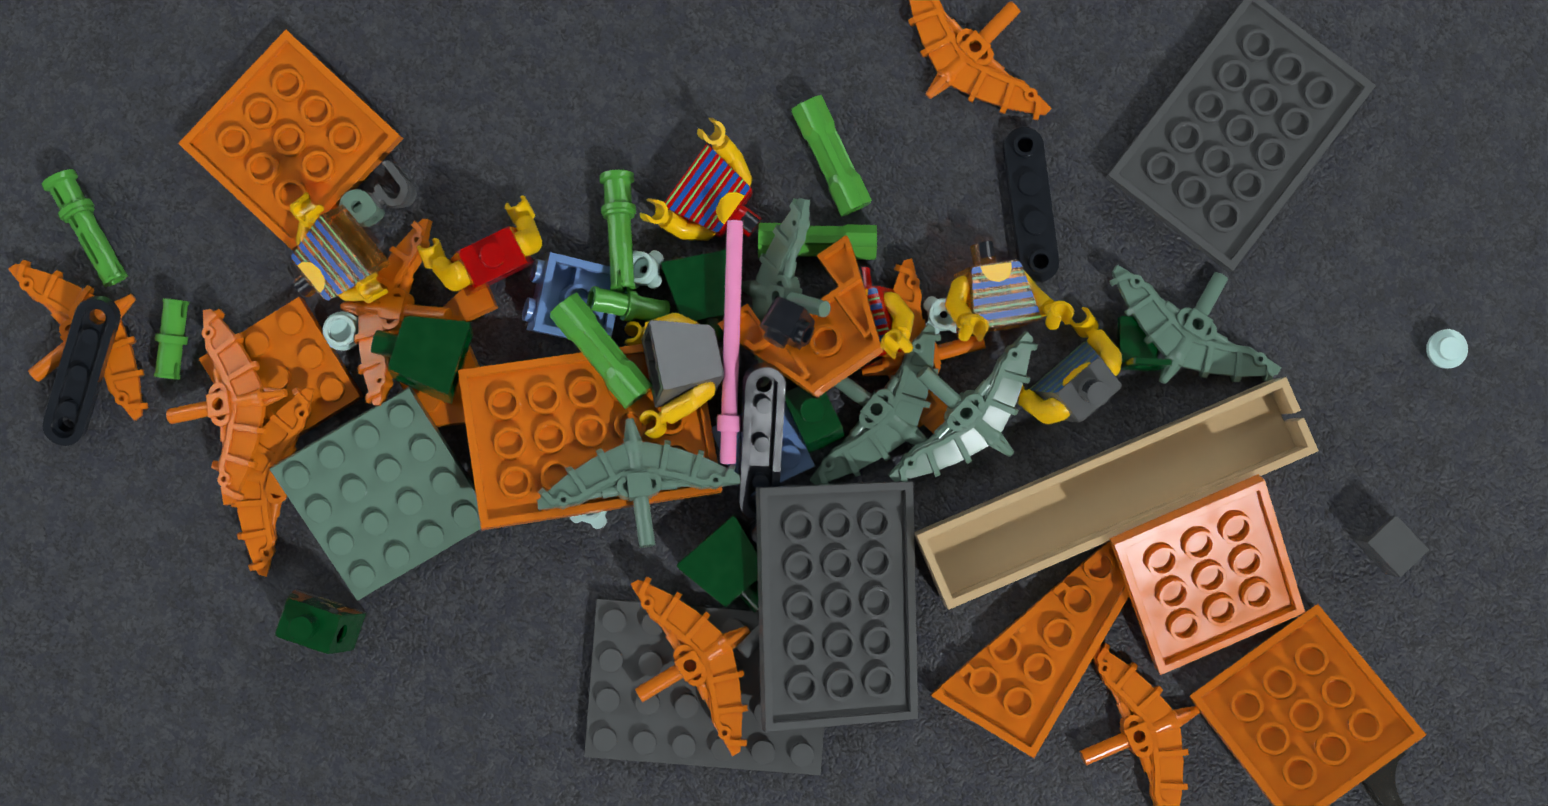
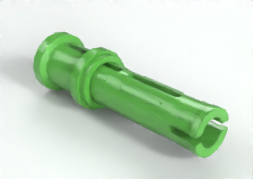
[41,169,128,287]
[599,169,636,292]

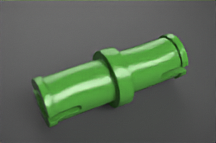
[587,286,670,322]
[153,298,190,379]

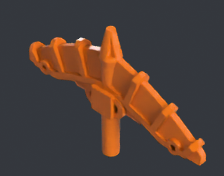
[908,0,1052,120]
[340,219,453,406]
[861,258,986,434]
[8,260,148,421]
[166,309,288,505]
[211,387,315,577]
[631,576,751,756]
[1079,642,1200,806]

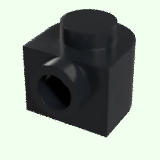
[759,297,815,350]

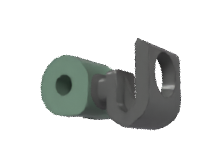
[339,160,417,227]

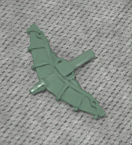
[741,198,831,387]
[1109,265,1281,384]
[809,323,941,485]
[888,331,1038,482]
[537,418,741,548]

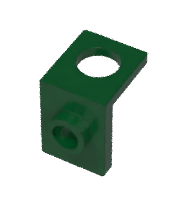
[1117,316,1172,371]

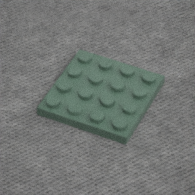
[270,386,481,601]

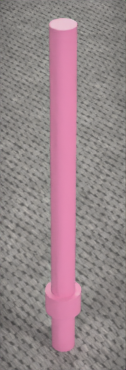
[717,220,743,464]

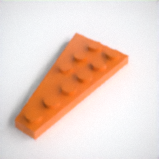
[930,541,1129,758]

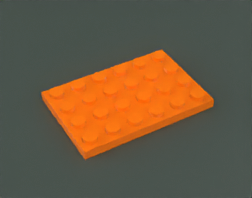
[458,344,723,531]

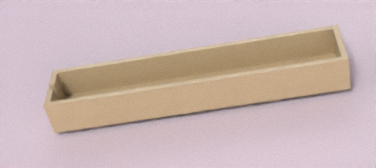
[914,377,1319,610]

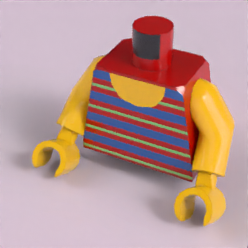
[640,117,762,241]
[417,195,542,296]
[859,267,914,359]

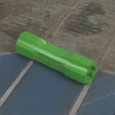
[792,95,872,217]
[758,223,877,260]
[550,293,652,409]

